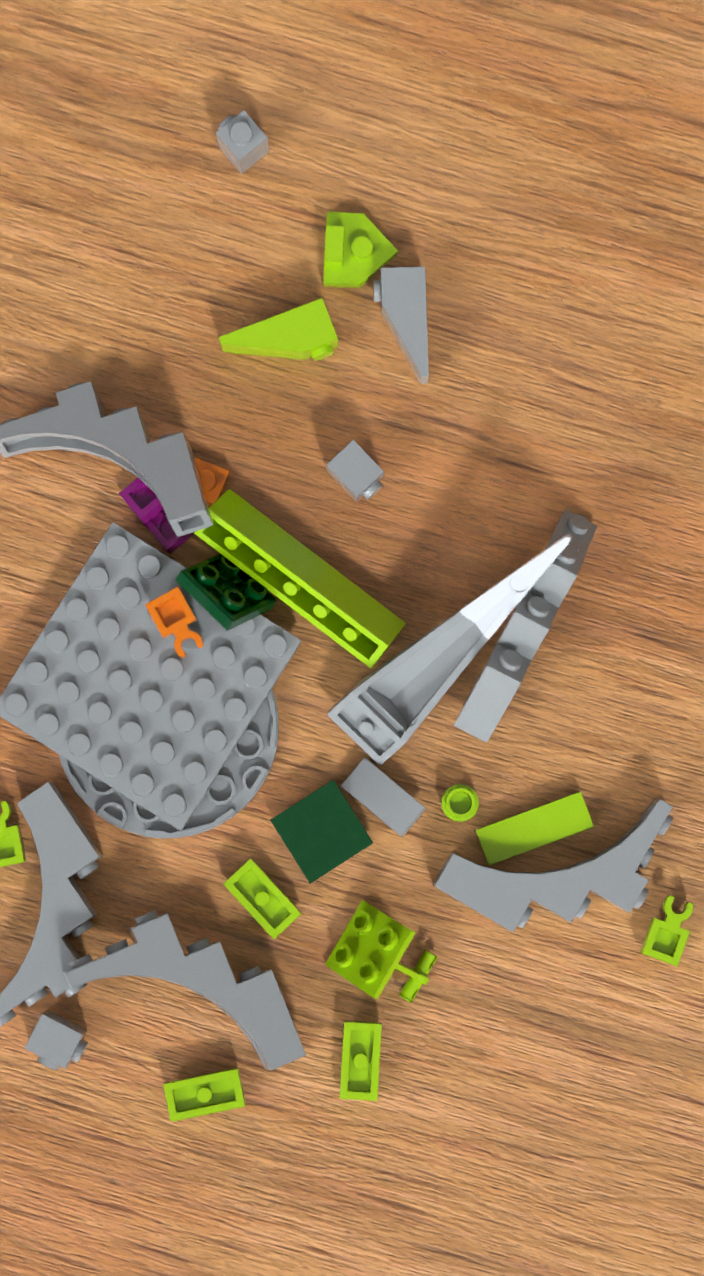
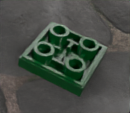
[176,554,277,631]
[270,780,373,883]

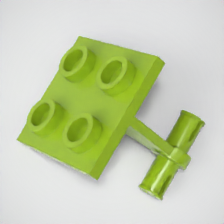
[325,900,438,1003]

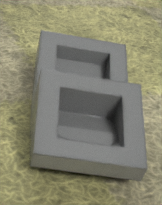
[341,757,426,838]

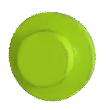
[441,784,479,822]

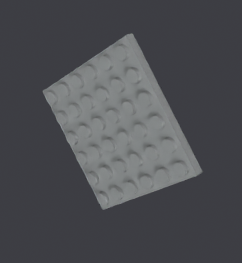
[0,522,302,831]

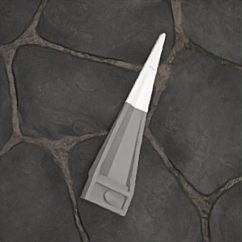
[327,534,571,766]

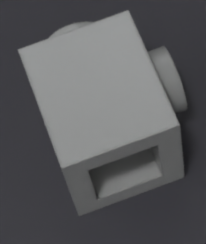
[216,110,269,174]
[326,440,384,502]
[25,1010,88,1070]

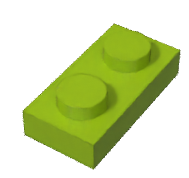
[223,858,302,939]
[340,1020,382,1101]
[163,1067,246,1122]

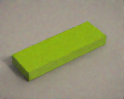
[475,792,594,865]

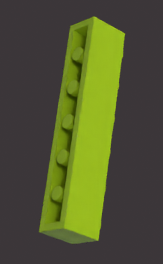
[194,489,407,669]

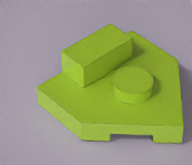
[323,212,398,288]

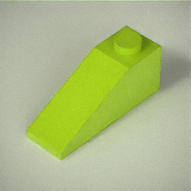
[218,298,338,361]

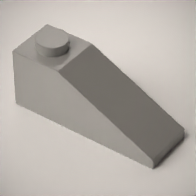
[373,267,429,384]

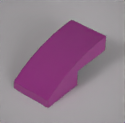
[119,478,194,554]

